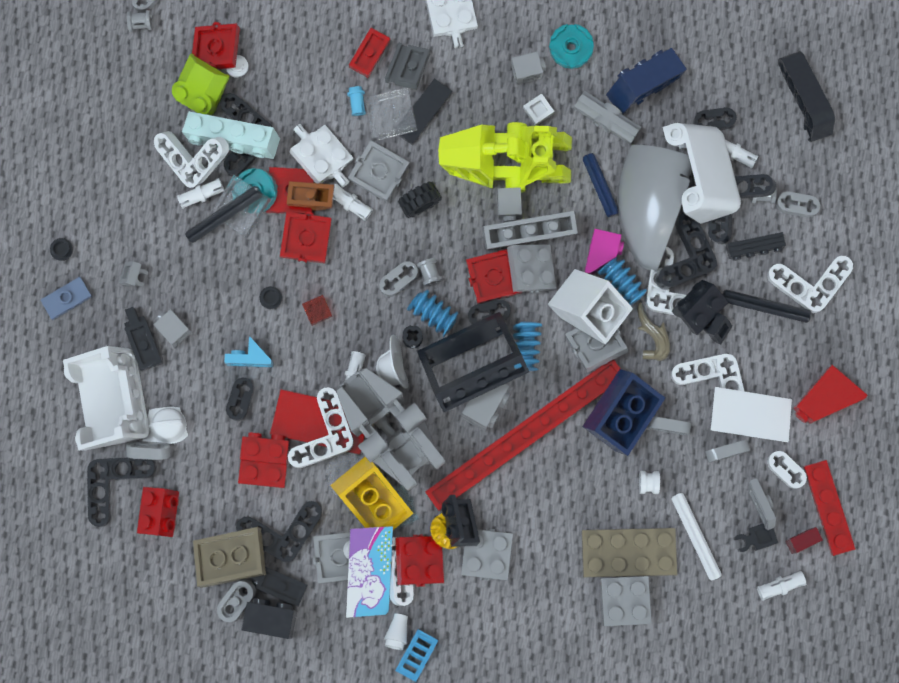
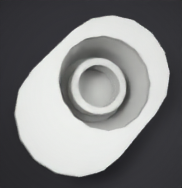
[376,335,409,389]
[142,407,188,444]

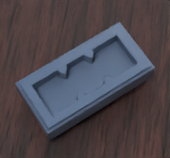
[40,277,92,320]

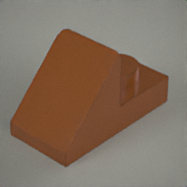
[286,181,335,211]

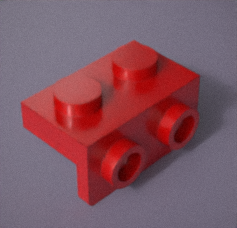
[137,487,179,537]

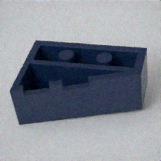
[606,48,687,115]

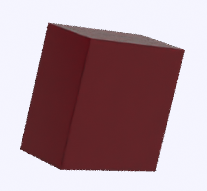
[785,527,823,554]

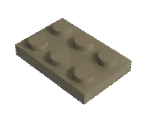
[193,527,266,588]

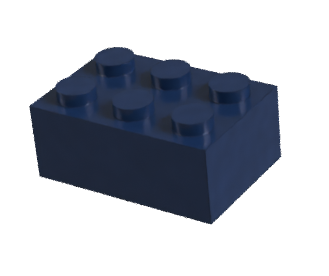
[582,369,665,456]

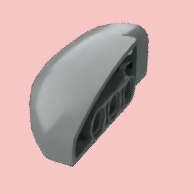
[618,145,692,272]

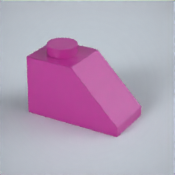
[584,229,624,275]

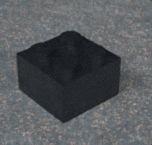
[241,598,298,639]

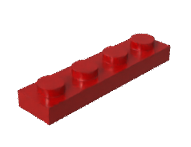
[803,460,855,556]

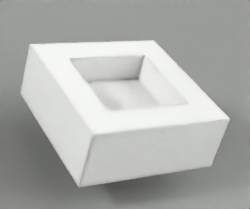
[523,94,555,126]

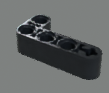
[778,51,835,142]

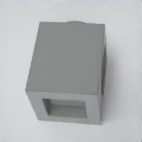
[511,51,546,85]
[497,188,522,223]
[153,309,192,348]

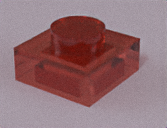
[302,295,333,326]

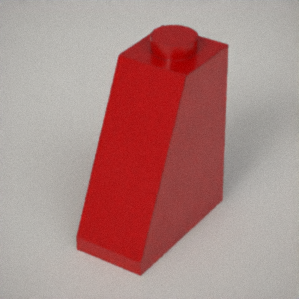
[793,365,868,424]

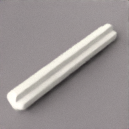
[672,493,722,580]

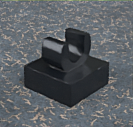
[703,313,733,345]

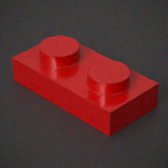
[349,28,390,78]

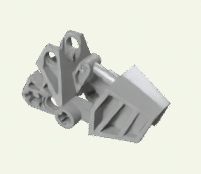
[336,368,446,492]

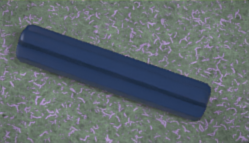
[583,153,619,217]

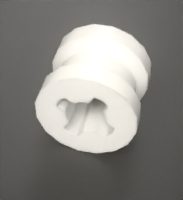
[639,471,660,494]

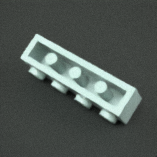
[182,111,280,159]

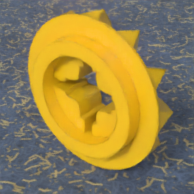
[430,513,457,549]

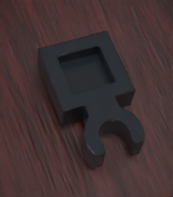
[733,523,778,552]

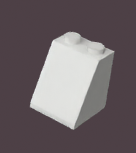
[548,269,633,344]

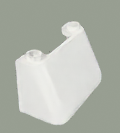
[663,123,741,224]
[63,346,149,451]

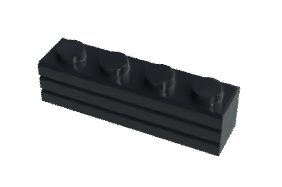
[726,232,786,261]

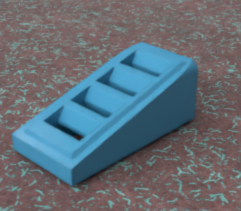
[395,629,438,682]

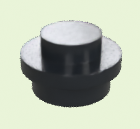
[50,238,73,261]
[259,286,282,309]

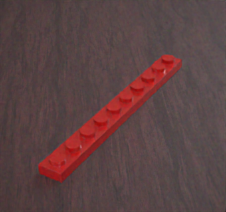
[425,360,621,511]

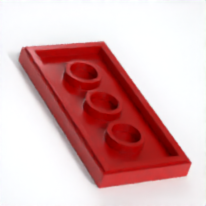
[270,389,365,455]

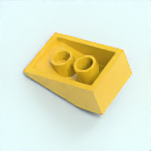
[330,457,414,530]

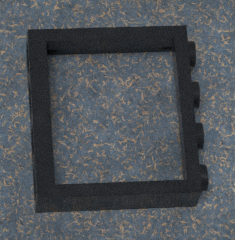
[417,312,529,413]

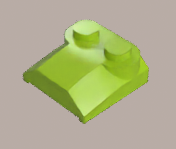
[172,53,230,116]

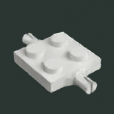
[425,0,478,48]
[290,124,354,188]

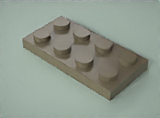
[582,528,677,577]

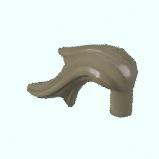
[638,302,670,361]

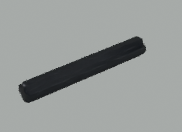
[185,186,263,243]
[722,289,811,323]

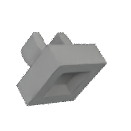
[119,261,148,286]

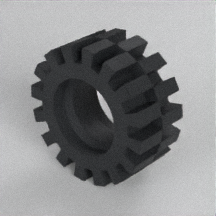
[398,181,442,218]

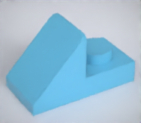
[225,336,273,367]

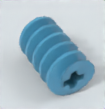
[598,258,647,306]
[407,289,458,338]
[512,322,542,371]

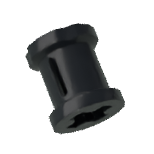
[402,325,423,349]

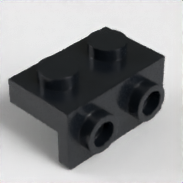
[672,280,728,335]
[441,495,480,547]

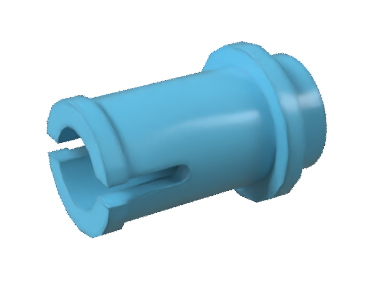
[347,86,366,116]

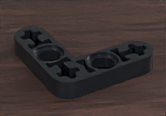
[220,93,273,177]
[708,174,776,244]
[655,212,717,290]
[87,458,156,527]
[236,501,322,562]

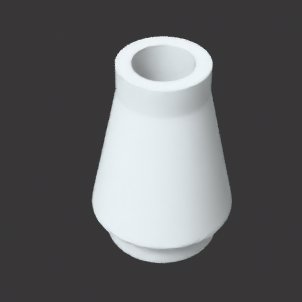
[384,614,408,650]

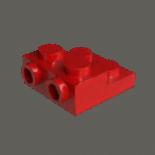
[238,432,290,488]

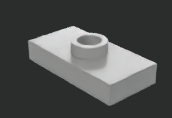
[748,478,776,530]

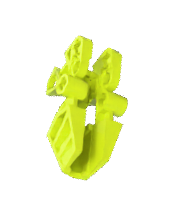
[438,122,572,193]

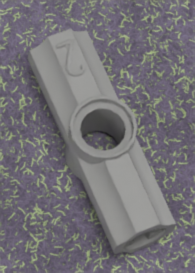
[574,91,641,144]

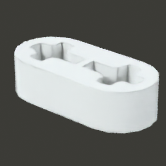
[767,451,807,489]

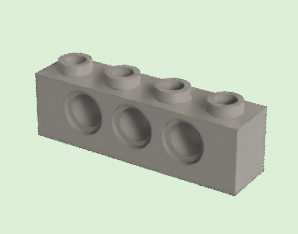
[482,211,578,250]

